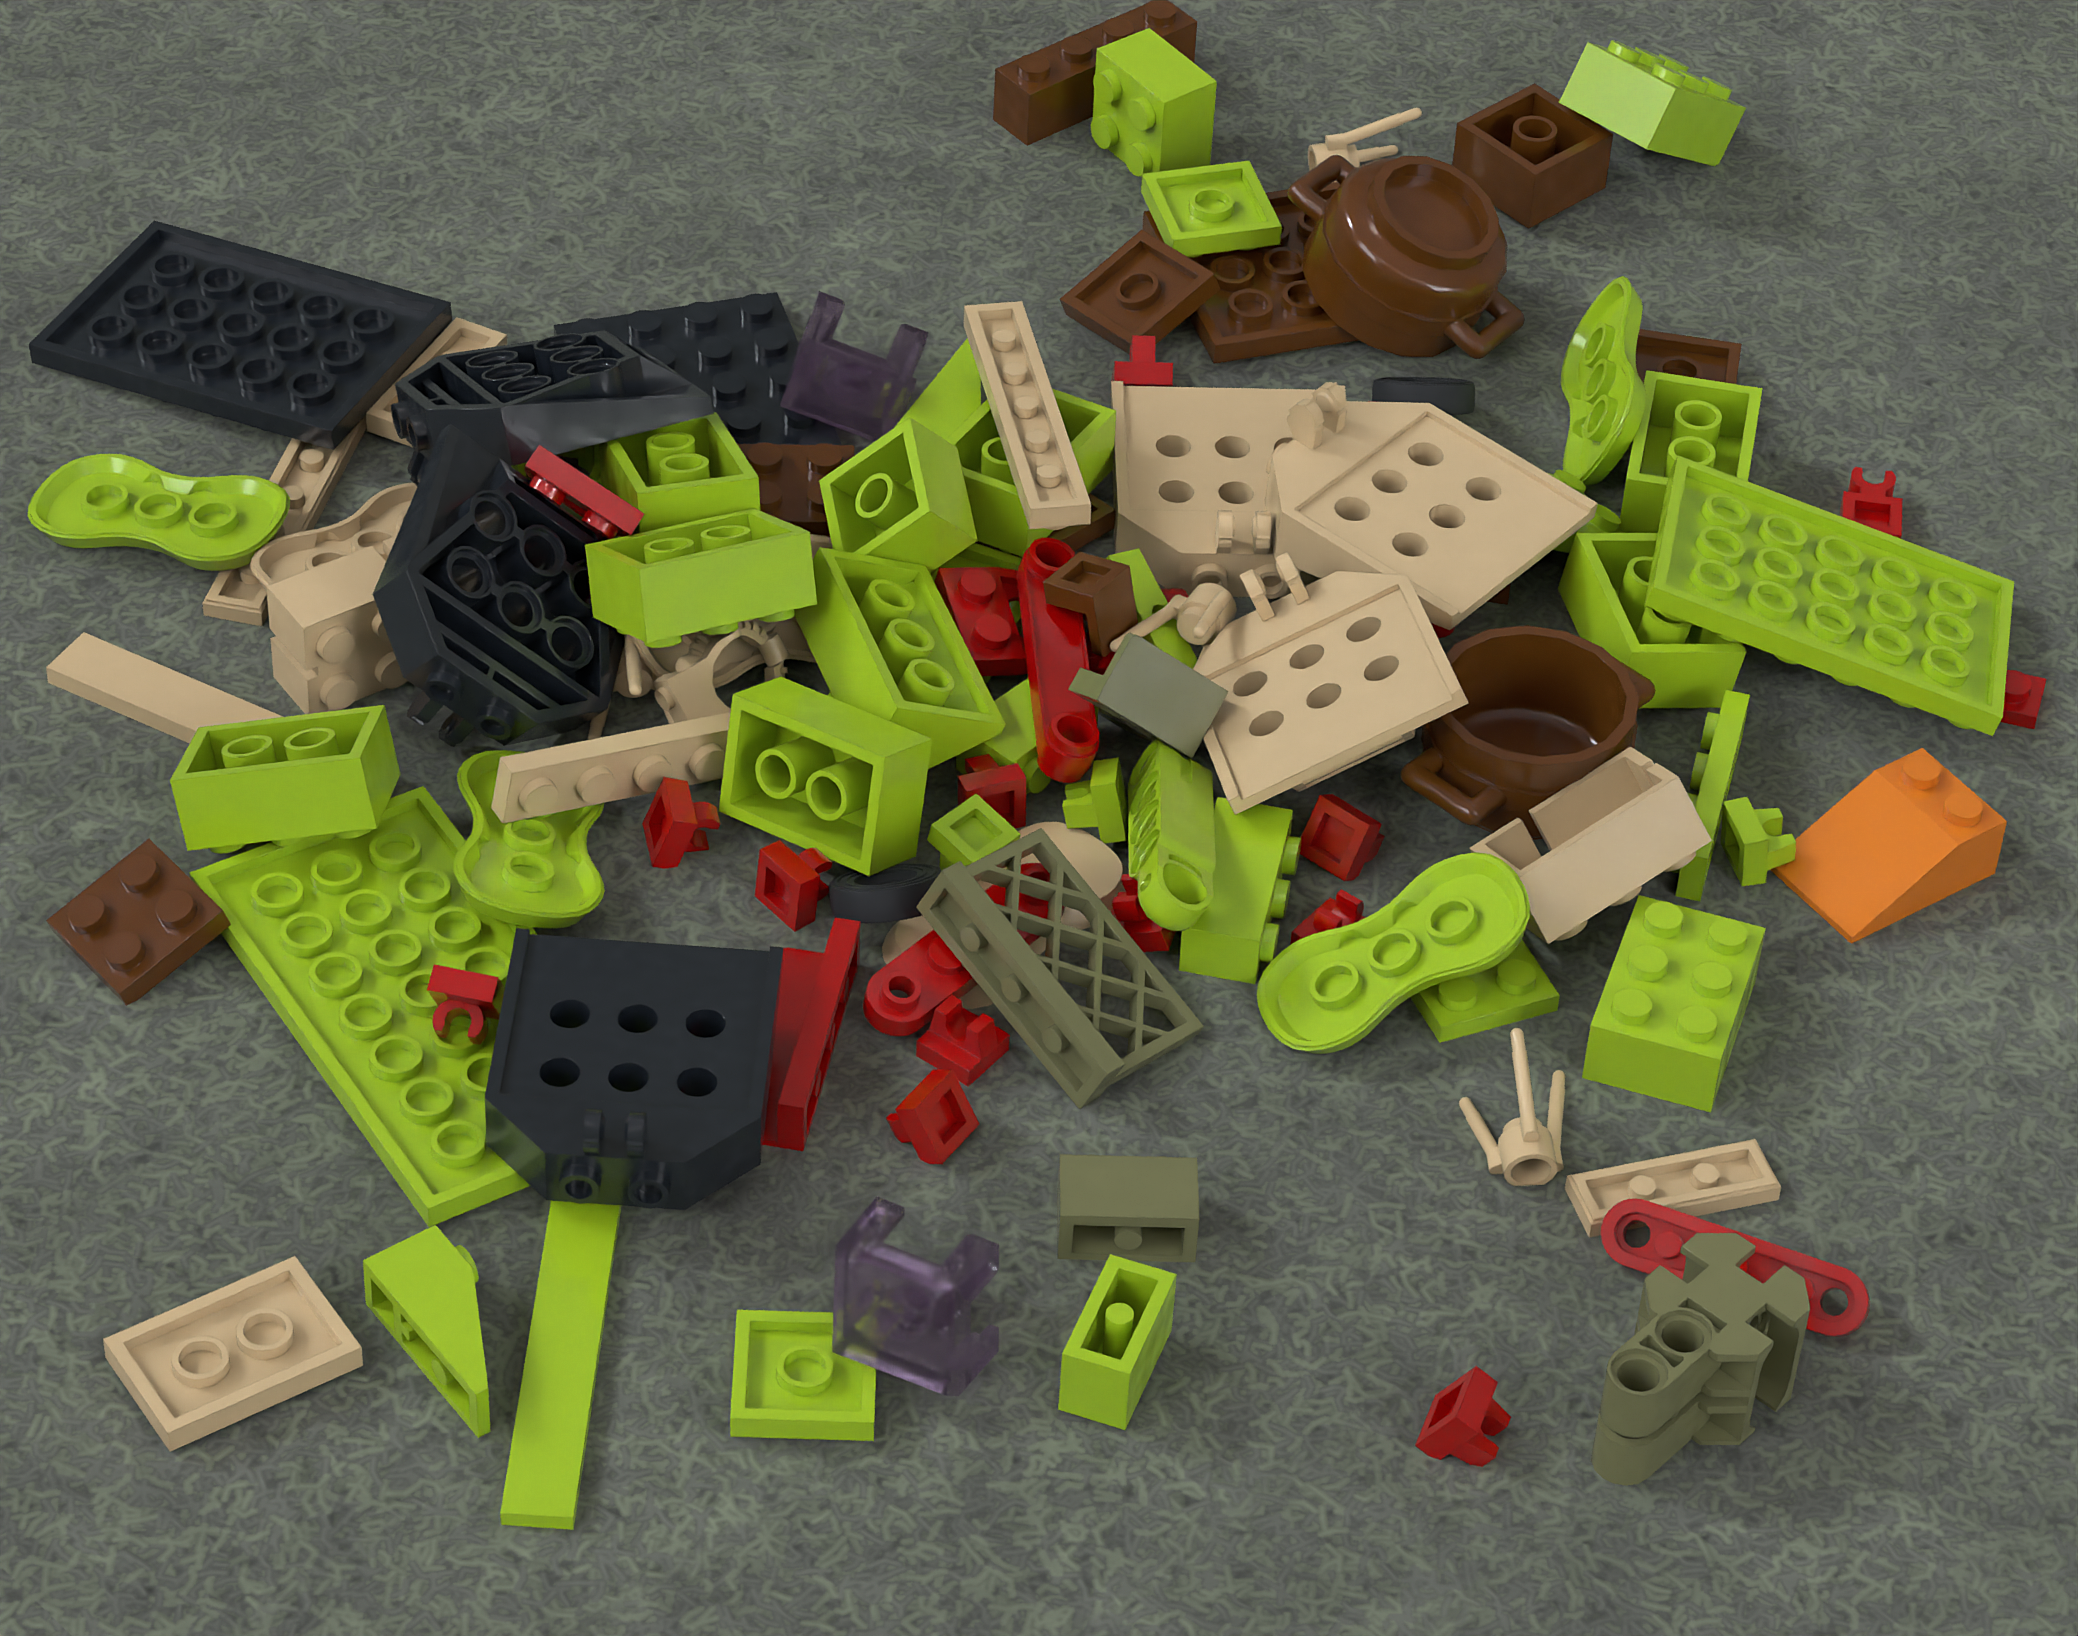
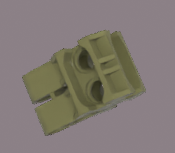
[1591,1233,1810,1486]

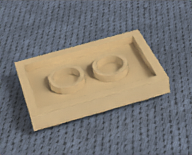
[103,1256,363,1452]

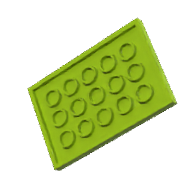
[1644,455,2014,736]

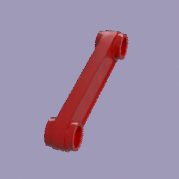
[1016,538,1100,783]

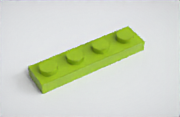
[1670,690,1750,901]

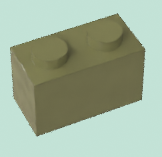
[1057,1154,1200,1262]

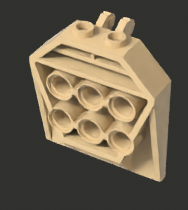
[1110,381,1346,599]
[1265,382,1598,630]
[1193,552,1468,815]

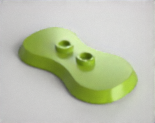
[1561,276,1646,486]
[27,454,290,571]
[453,750,605,928]
[1257,852,1530,1054]

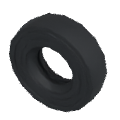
[1372,377,1475,415]
[829,863,942,924]

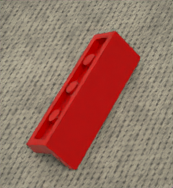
[763,917,861,1151]

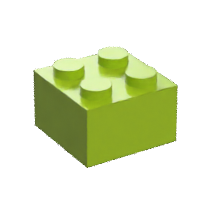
[1091,28,1217,177]
[819,417,978,573]

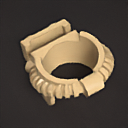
[652,620,790,723]

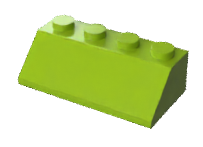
[794,547,1006,769]

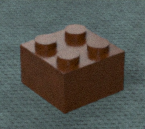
[1452,83,1613,229]

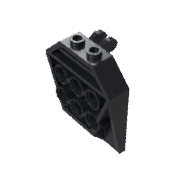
[391,330,714,486]
[372,424,625,747]
[485,928,784,1210]

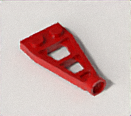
[524,445,644,539]
[934,567,1188,676]

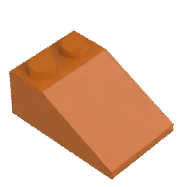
[1771,748,2007,944]

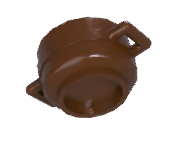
[1287,155,1525,359]
[1401,625,1656,840]

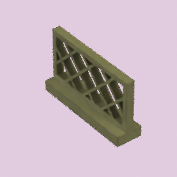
[916,828,1204,1109]

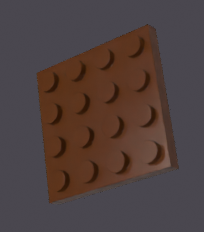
[1142,182,1359,364]

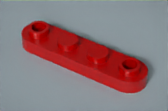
[863,863,1065,1036]
[1601,1198,1870,1337]

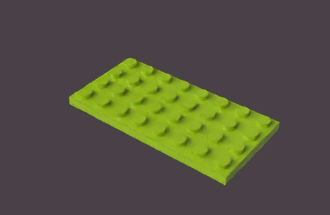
[189,786,538,1227]

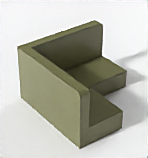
[1068,633,1229,758]

